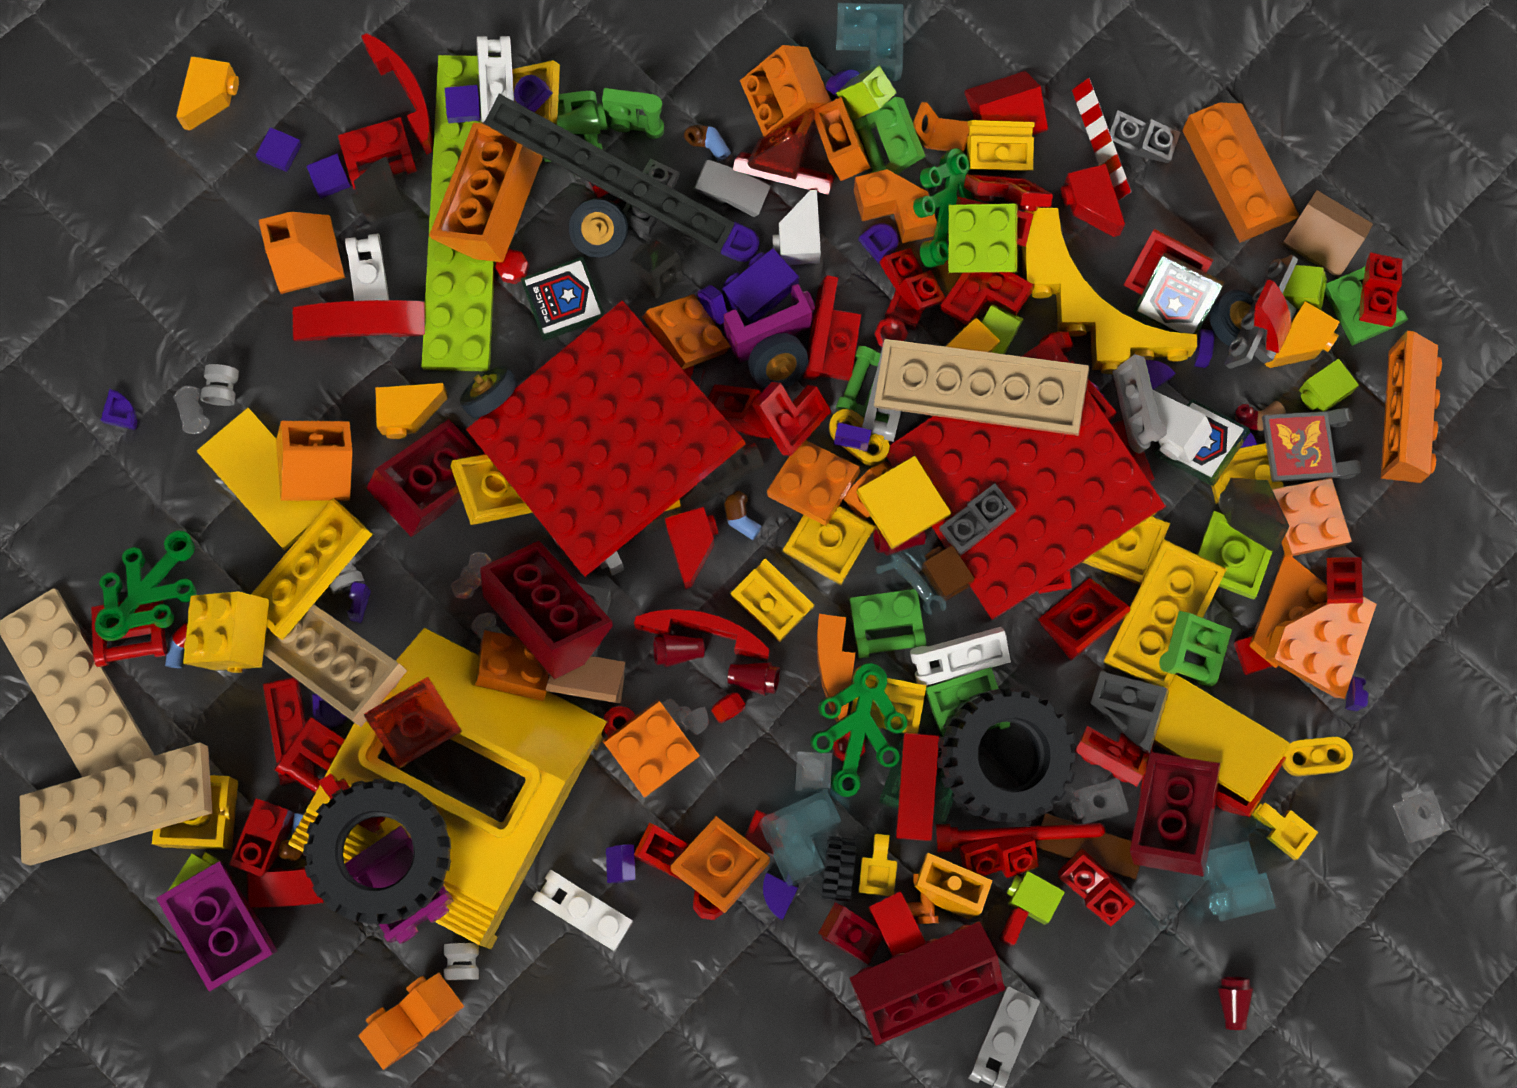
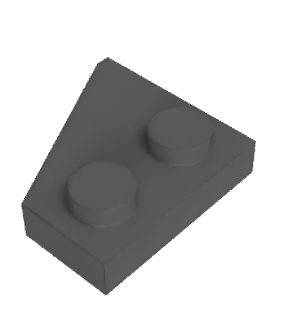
[1091,671,1169,754]

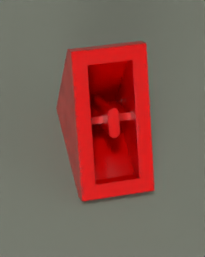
[634,823,689,882]

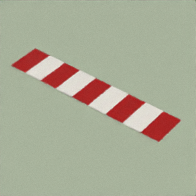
[1072,78,1131,201]

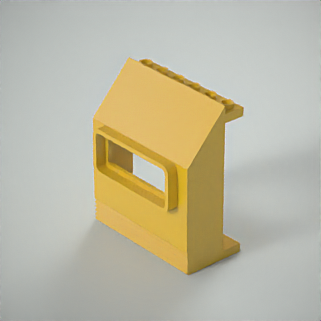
[288,628,607,949]

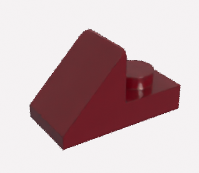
[818,902,883,965]

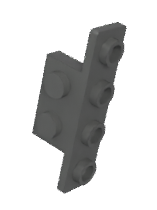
[1224,255,1298,369]

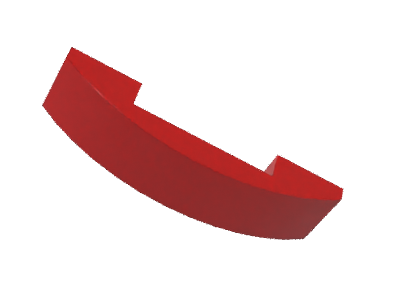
[361,33,433,155]
[292,300,425,341]
[634,609,770,662]

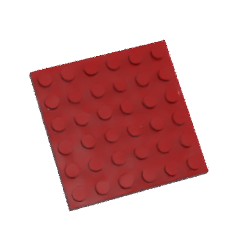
[466,300,746,577]
[887,336,1166,620]

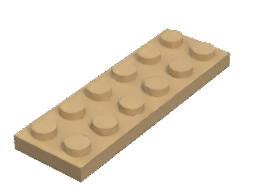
[874,339,1089,436]
[0,588,155,777]
[263,604,407,727]
[19,742,212,866]

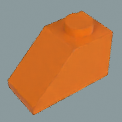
[811,97,871,181]

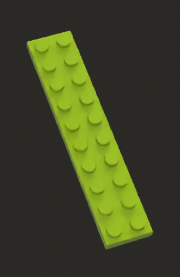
[422,55,501,371]

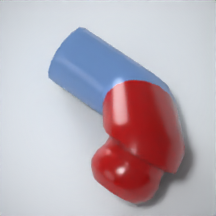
[165,623,188,668]

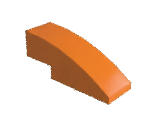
[816,614,855,722]

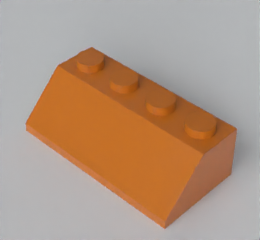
[1182,103,1300,243]
[429,123,543,262]
[1381,331,1442,483]

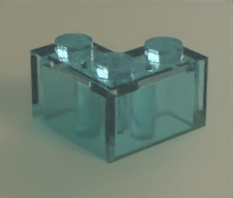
[836,3,903,81]
[759,789,841,887]
[1203,841,1276,922]

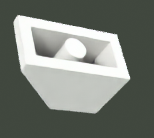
[772,190,821,265]
[1153,390,1212,463]

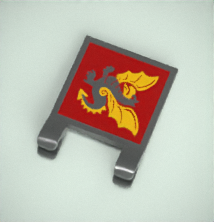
[1262,408,1362,482]

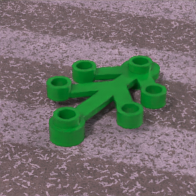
[913,148,981,267]
[95,531,197,641]
[810,663,907,797]

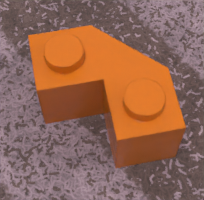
[854,169,937,244]
[358,973,465,1070]

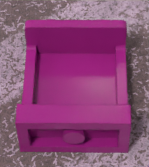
[724,283,815,364]
[345,826,454,944]

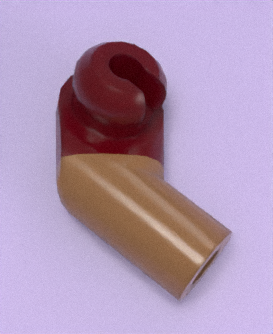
[1235,400,1286,431]

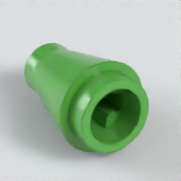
[558,102,608,134]

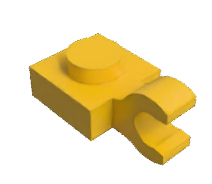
[1252,802,1318,860]
[858,834,897,896]

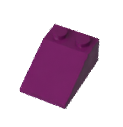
[156,861,278,992]

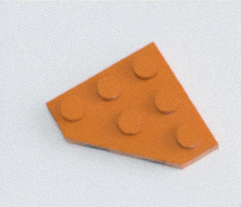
[1265,596,1377,699]

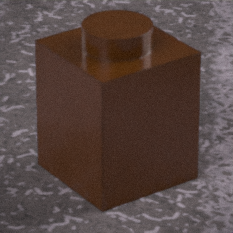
[921,545,975,603]

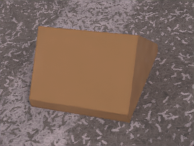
[1282,190,1373,278]
[546,656,625,704]

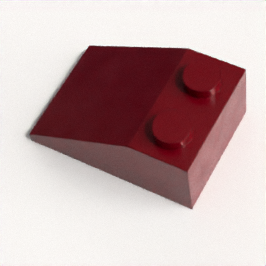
[366,419,482,537]
[1130,752,1221,877]

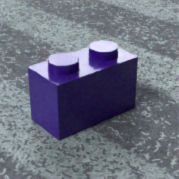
[722,248,799,326]

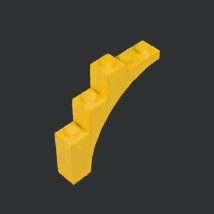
[1022,208,1197,374]

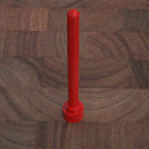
[936,823,1105,852]

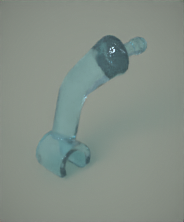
[875,554,946,615]

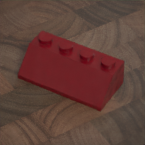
[480,541,613,679]
[849,921,1005,1046]

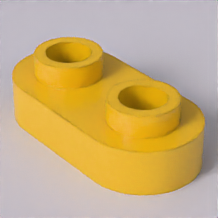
[829,409,890,466]
[1282,737,1353,776]

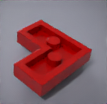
[964,175,1053,211]
[941,272,1033,325]
[751,382,831,456]
[1074,726,1154,787]

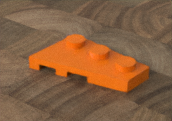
[1249,553,1327,668]

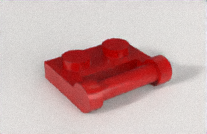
[338,117,417,190]
[91,600,167,667]
[274,717,345,793]

